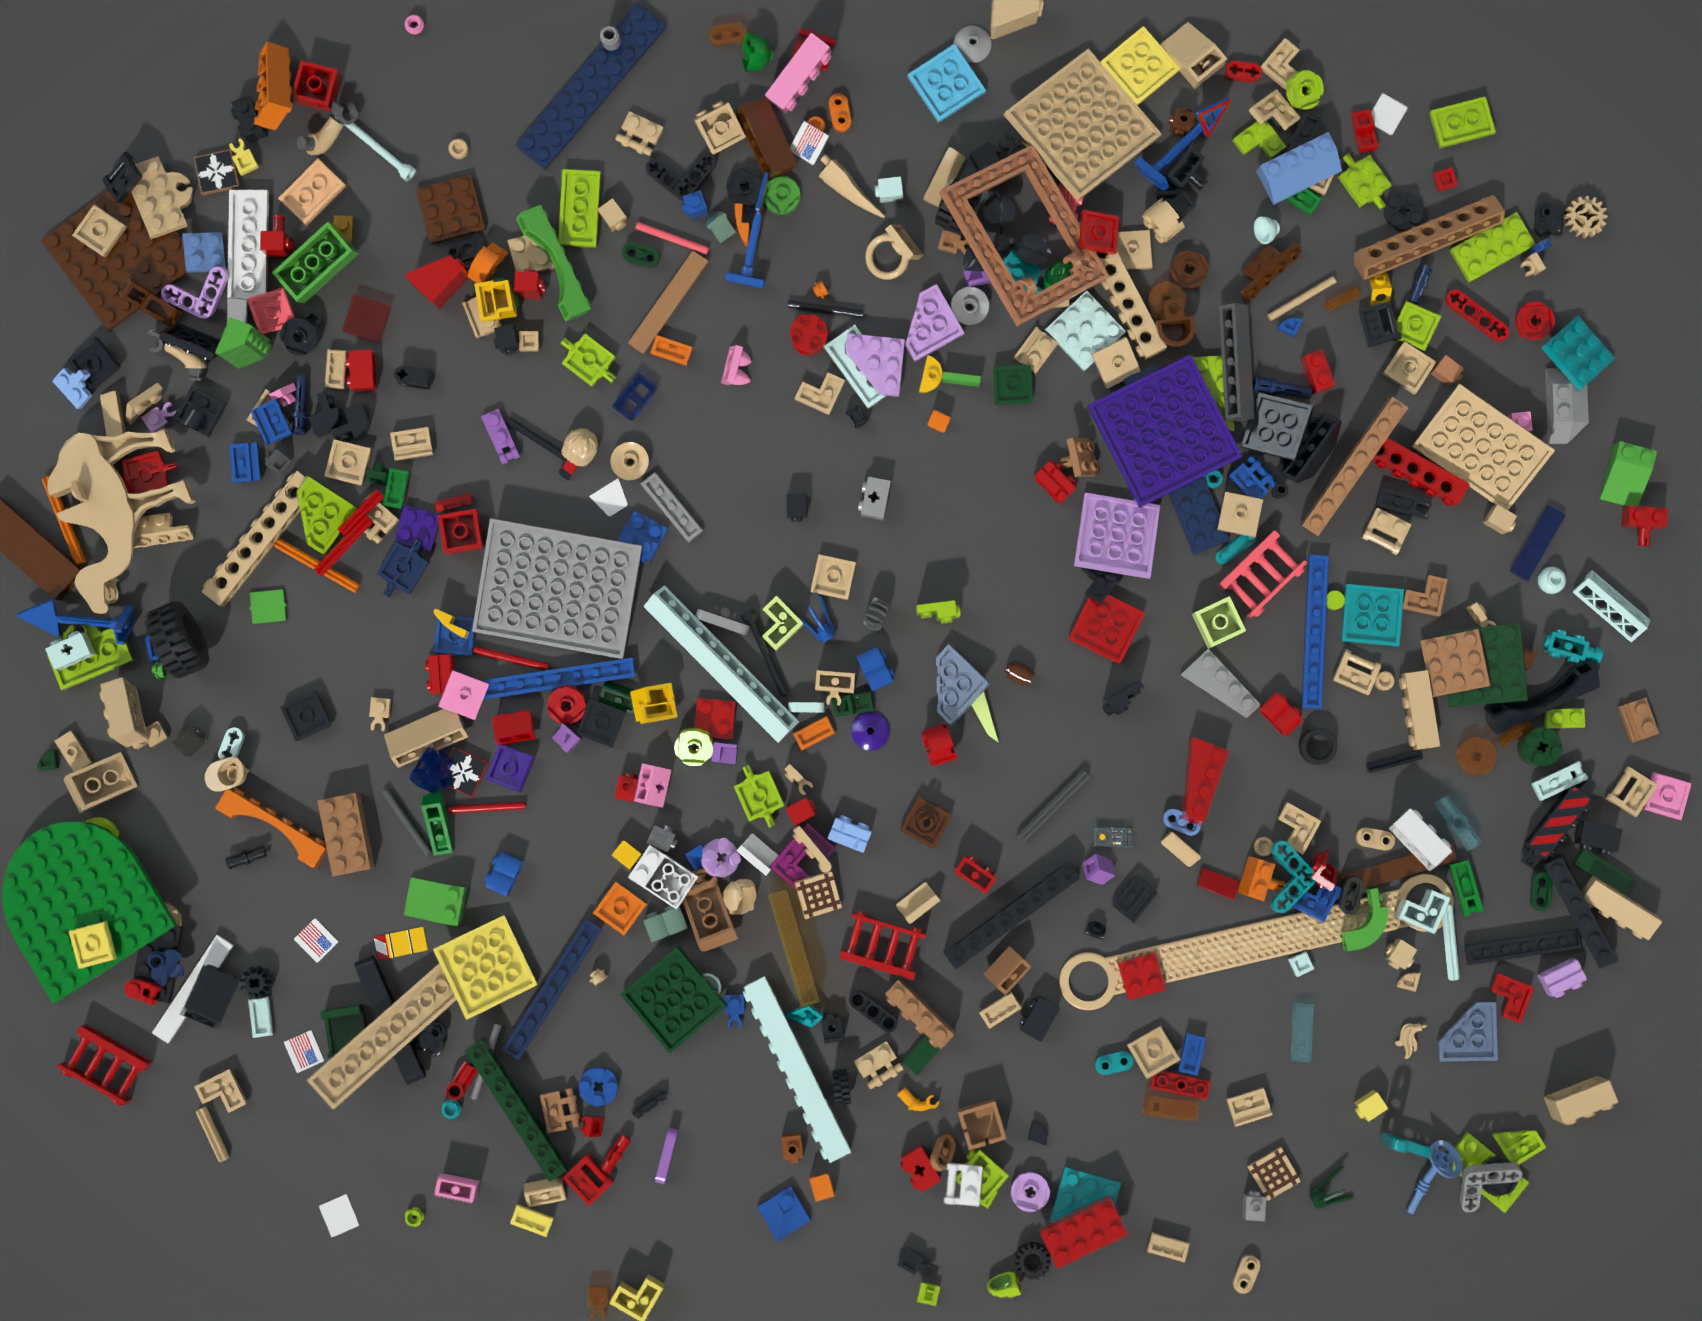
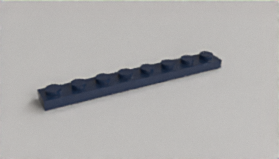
[502,919,603,1061]

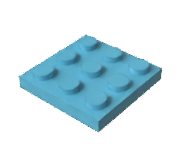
[907,44,986,123]

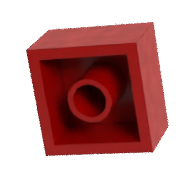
[291,61,342,112]
[438,509,485,555]

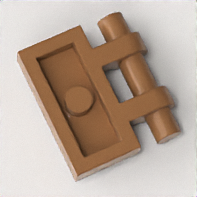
[540,1087,581,1133]

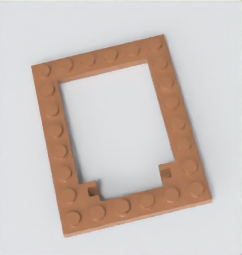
[939,145,1110,326]

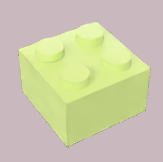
[1192,596,1246,649]

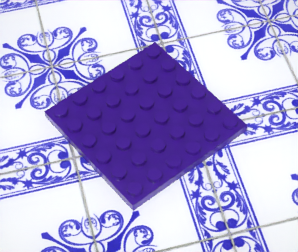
[1087,354,1243,508]

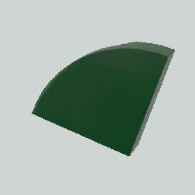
[37,749,58,771]

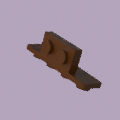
[1240,242,1301,304]

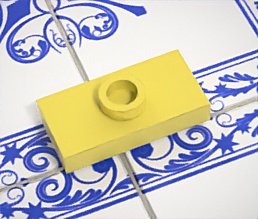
[510,1204,554,1237]

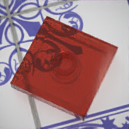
[342,295,391,343]

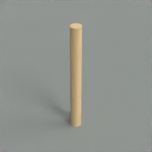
[1267,276,1336,321]

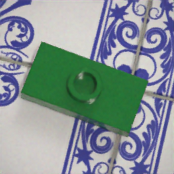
[383,468,410,509]

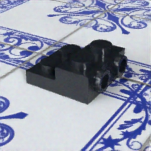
[1102,680,1144,716]

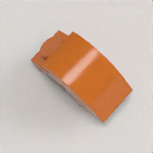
[467,242,508,283]

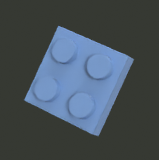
[182,232,226,273]

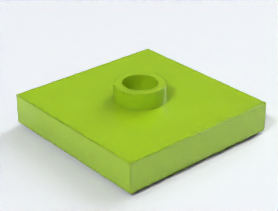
[1396,301,1441,352]

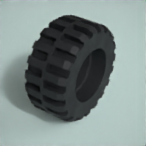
[145,601,209,678]

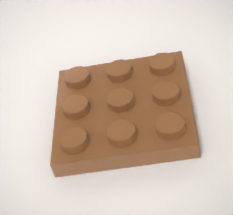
[1420,629,1491,697]

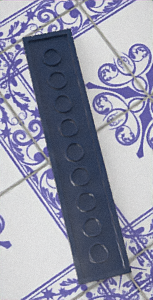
[516,3,666,170]
[1123,365,1230,555]

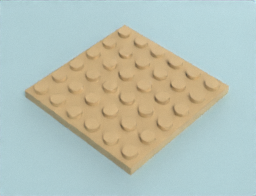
[1004,49,1162,201]

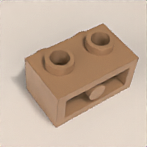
[983,946,1032,995]

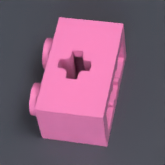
[634,763,671,808]

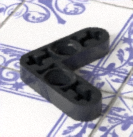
[646,153,716,201]

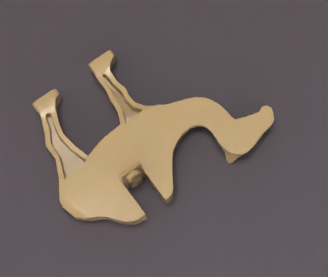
[47,428,196,614]

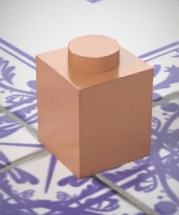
[1430,355,1464,387]

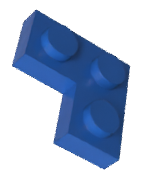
[1292,885,1342,923]

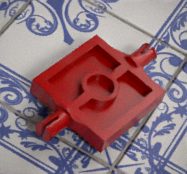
[121,451,178,494]

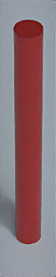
[473,646,550,671]
[448,801,526,814]

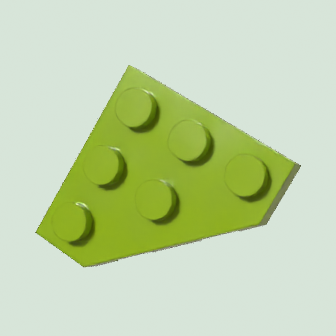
[296,476,356,555]

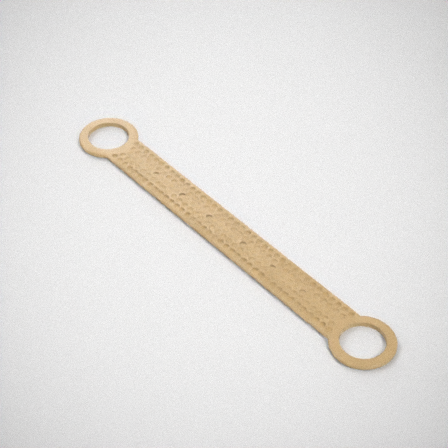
[1059,874,1454,1010]

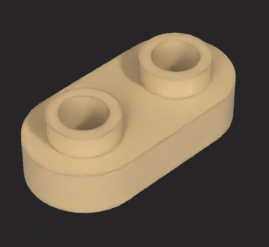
[1355,827,1395,850]
[1232,1254,1260,1294]

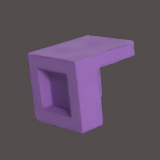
[964,270,991,287]
[552,723,581,753]
[712,742,738,764]
[1082,854,1116,885]

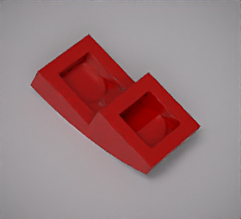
[1351,109,1379,153]

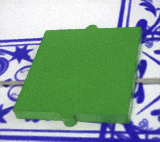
[249,589,287,624]

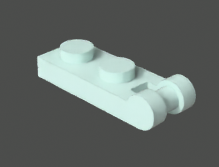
[1531,761,1588,801]

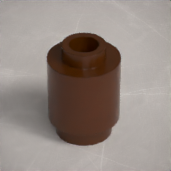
[1005,661,1035,686]

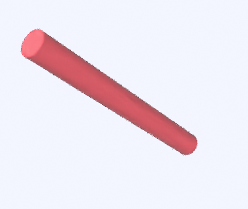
[636,222,709,255]

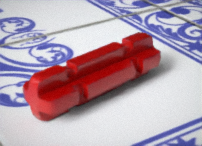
[435,493,473,512]

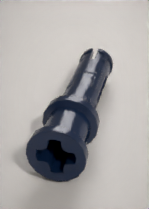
[1253,375,1312,399]
[291,376,308,435]

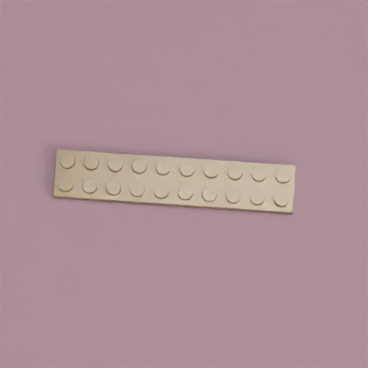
[307,964,456,1109]

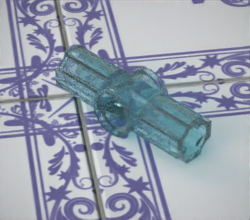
[1433,794,1482,851]

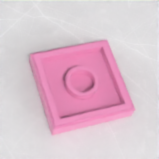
[1642,772,1692,820]

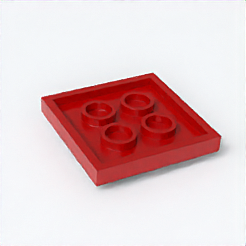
[1068,595,1145,665]

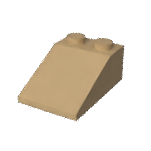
[63,752,138,814]

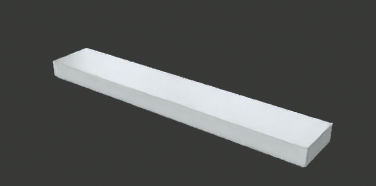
[152,935,234,1043]

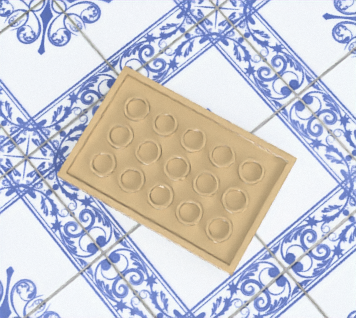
[1412,383,1555,510]

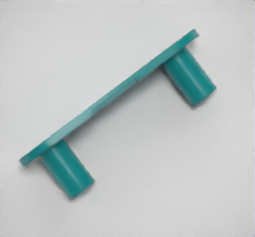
[1215,535,1257,565]

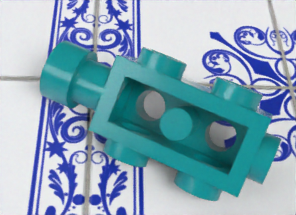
[1543,629,1604,664]

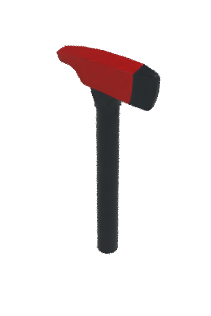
[506,417,578,480]

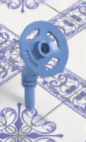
[1406,1140,1462,1214]

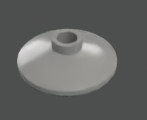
[954,26,991,63]
[951,287,989,325]

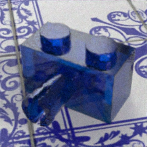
[409,746,454,794]

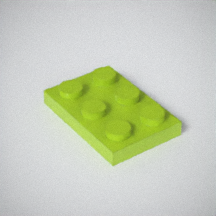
[1429,96,1496,149]

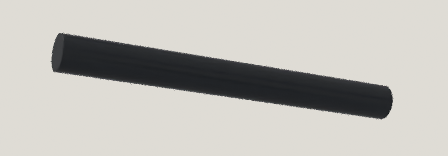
[787,300,863,318]

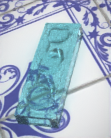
[1290,1002,1314,1062]

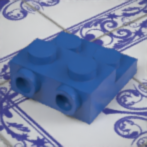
[617,511,668,563]

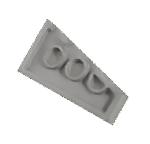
[1180,649,1261,718]

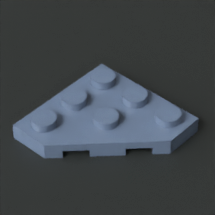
[936,644,991,725]
[1437,1002,1498,1062]

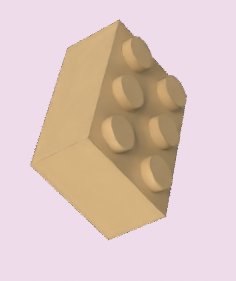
[100,677,148,748]
[1544,1076,1618,1125]

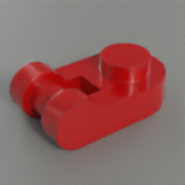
[124,978,161,1005]

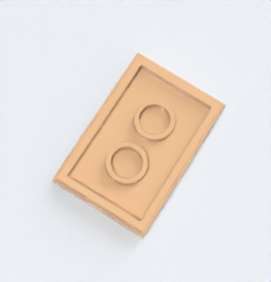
[278,158,346,226]

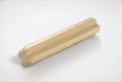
[196,1107,229,1162]

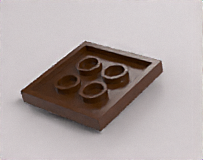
[416,174,486,245]

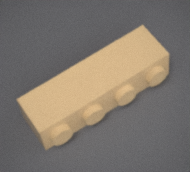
[1399,670,1440,750]
[1582,876,1662,940]

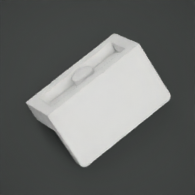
[737,834,778,876]

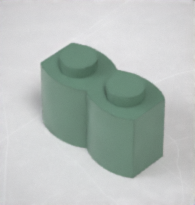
[643,906,688,942]

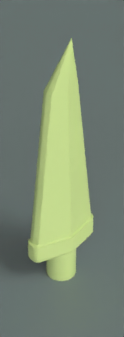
[972,691,999,742]

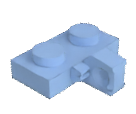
[53,368,93,409]

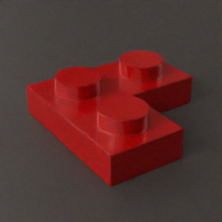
[1489,973,1534,1024]

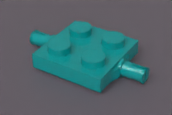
[1003,249,1044,294]

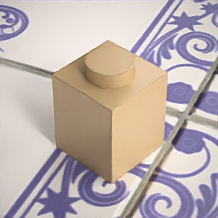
[597,198,628,232]
[1483,504,1517,534]

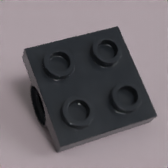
[174,386,227,437]

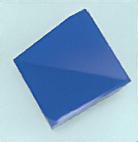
[685,844,704,871]

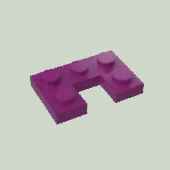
[769,823,836,890]

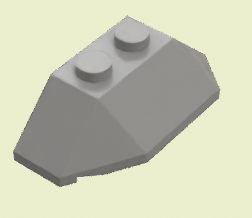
[1545,368,1589,444]

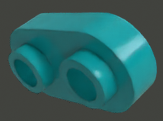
[1094,1051,1133,1075]

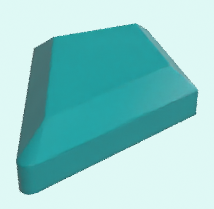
[785,1004,824,1028]

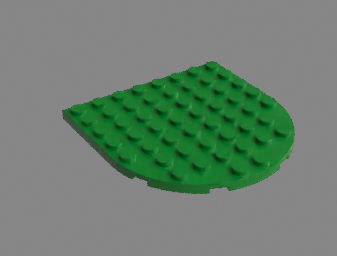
[2,821,178,1004]

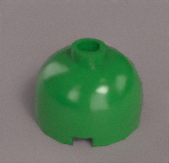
[741,33,773,72]

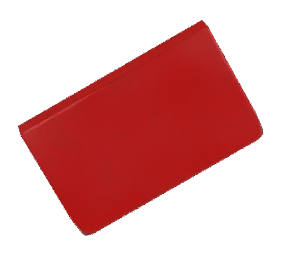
[1196,868,1239,900]

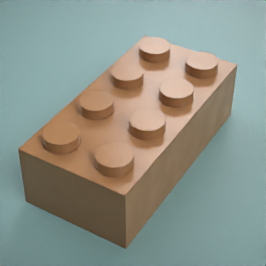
[317,793,375,877]

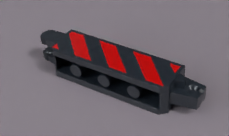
[1521,780,1596,868]

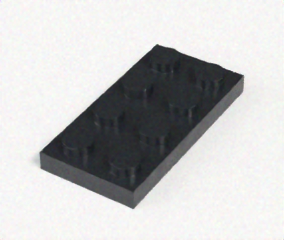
[133,925,183,1003]

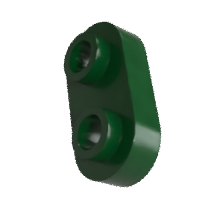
[622,242,660,268]
[1530,872,1553,911]

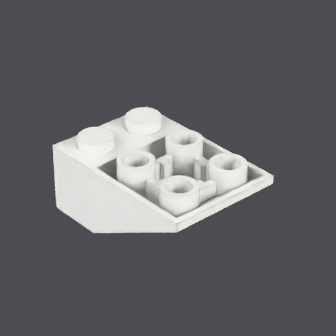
[628,845,698,909]

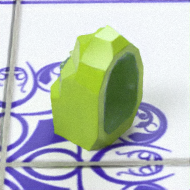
[987,1272,1022,1298]

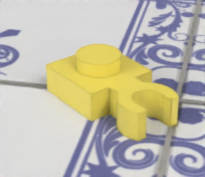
[229,139,259,176]

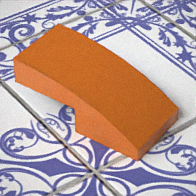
[735,203,750,246]

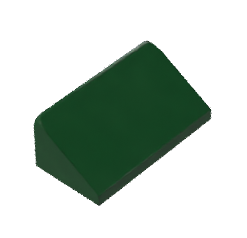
[598,681,634,714]

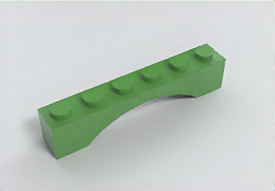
[516,205,591,322]

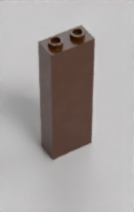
[0,497,82,601]

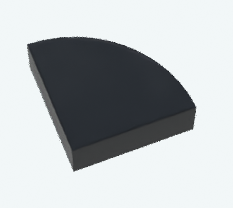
[1027,1120,1047,1146]

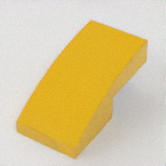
[433,609,470,639]

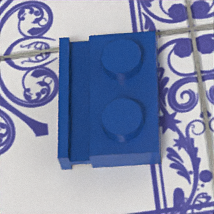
[250,399,293,446]
[229,442,262,483]

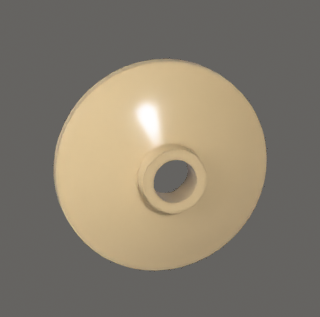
[611,442,649,480]

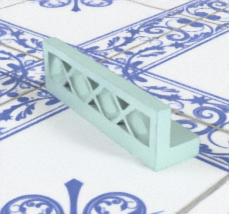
[1573,570,1650,642]

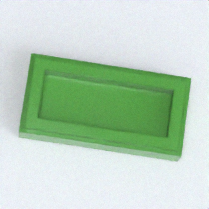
[941,372,981,387]

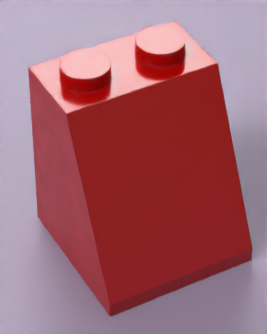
[405,256,469,309]

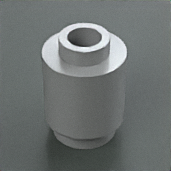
[600,26,621,51]

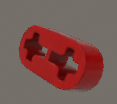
[1225,61,1262,83]

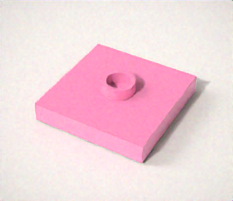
[438,670,489,720]

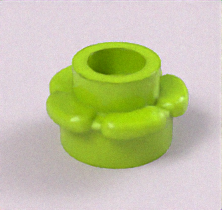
[405,1207,424,1227]

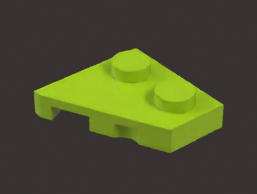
[1492,1130,1546,1165]

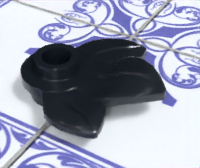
[1534,202,1568,237]
[414,1022,447,1057]

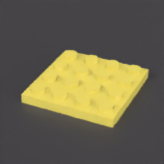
[433,915,537,1020]

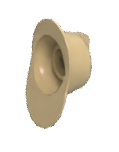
[205,757,249,792]

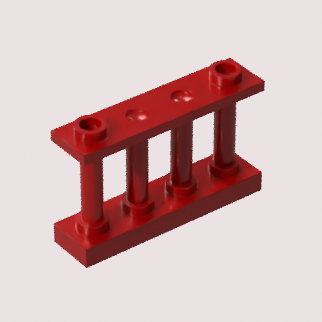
[839,910,926,980]
[57,1024,153,1106]

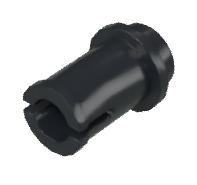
[1271,483,1288,499]

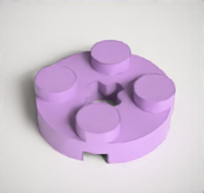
[701,838,741,877]
[1010,1172,1050,1212]

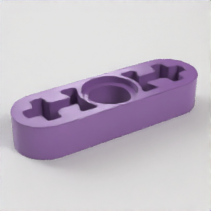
[655,1127,679,1184]

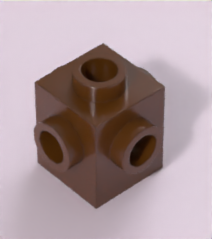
[1168,107,1197,137]

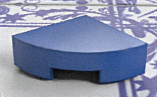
[1277,317,1303,337]

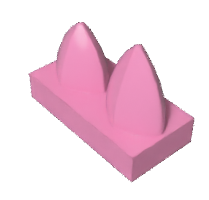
[721,345,752,385]

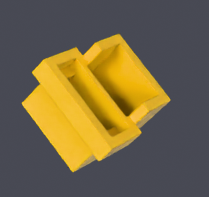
[474,280,517,323]
[630,683,678,724]

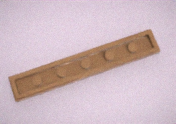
[628,251,709,355]

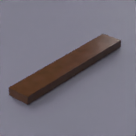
[1341,842,1457,890]

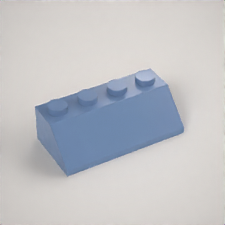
[1256,132,1342,205]

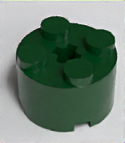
[1517,728,1562,766]

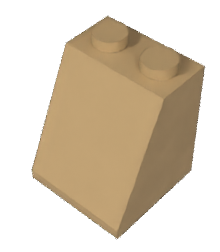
[990,0,1043,39]

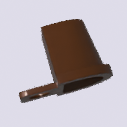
[1156,299,1195,347]

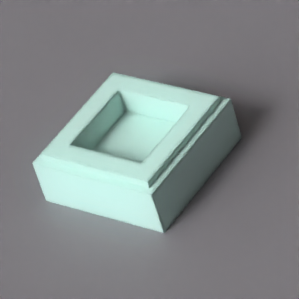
[1288,951,1314,977]

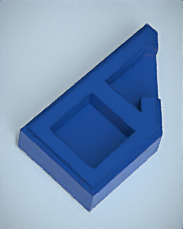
[1528,237,1553,255]

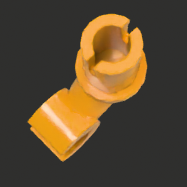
[897,1087,939,1111]

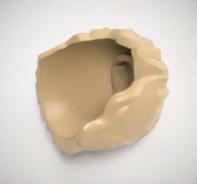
[561,428,598,467]
[723,878,757,915]

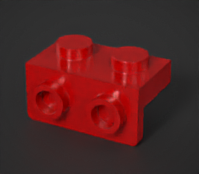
[1311,849,1338,891]

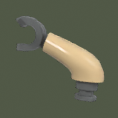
[297,101,358,155]
[148,330,207,381]

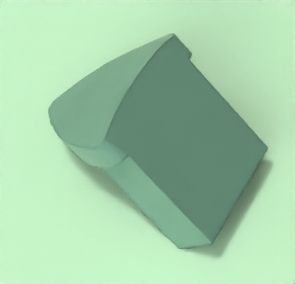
[706,211,736,243]

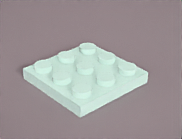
[1045,291,1126,371]

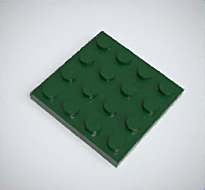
[1441,623,1528,707]
[620,946,728,1054]

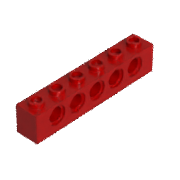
[1372,438,1470,507]

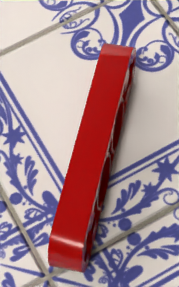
[1444,289,1510,342]

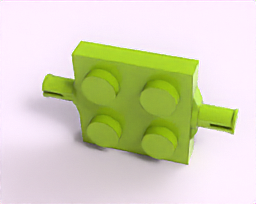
[1338,153,1392,210]
[561,334,616,387]
[734,765,784,828]

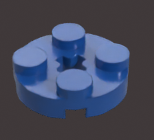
[579,1067,618,1107]

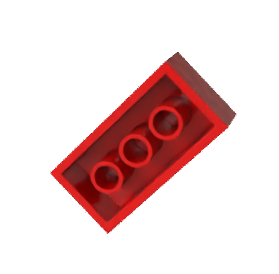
[1039,1195,1128,1269]

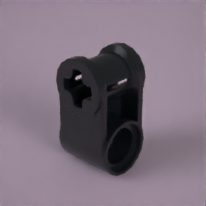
[394,366,432,389]

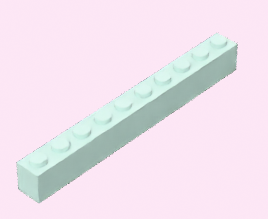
[643,585,799,743]
[743,976,851,1163]

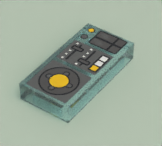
[1093,827,1133,848]

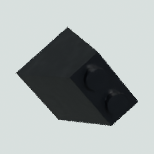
[179,964,240,1029]

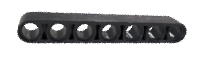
[354,955,426,1085]

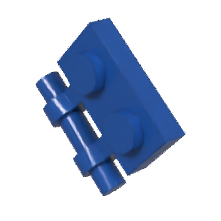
[1228,455,1277,499]

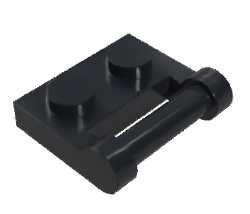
[102,152,143,204]
[1359,301,1402,348]

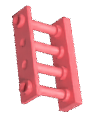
[1218,530,1307,618]

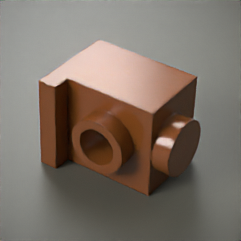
[781,1133,803,1163]

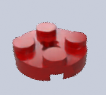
[1515,301,1555,341]
[547,684,586,724]

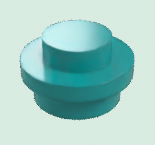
[441,1099,461,1119]

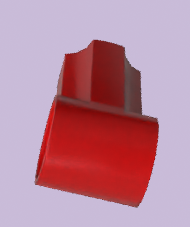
[446,1061,478,1100]

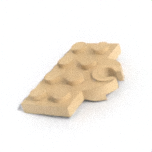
[131,156,193,239]

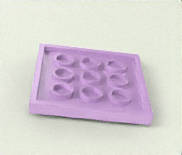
[1074,493,1160,579]

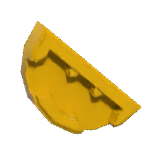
[919,355,942,393]

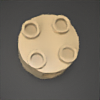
[1142,198,1185,244]

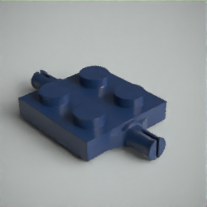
[377,538,430,597]

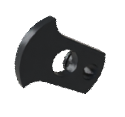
[447,233,486,262]

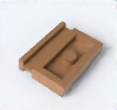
[1618,697,1659,743]

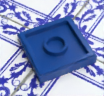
[434,616,475,656]

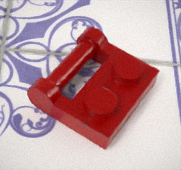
[562,1153,615,1206]

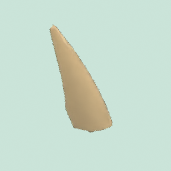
[819,155,885,218]

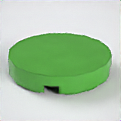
[764,176,801,215]

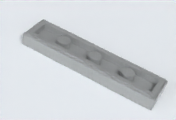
[640,472,703,543]

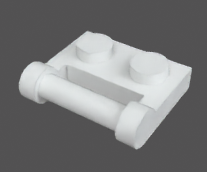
[944,1163,982,1206]

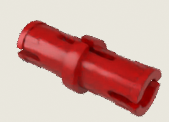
[600,1134,632,1174]

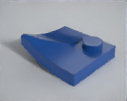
[757,1186,811,1242]

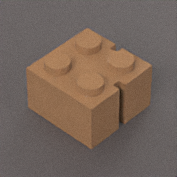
[957,1098,1006,1150]

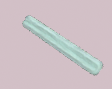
[1442,904,1460,981]

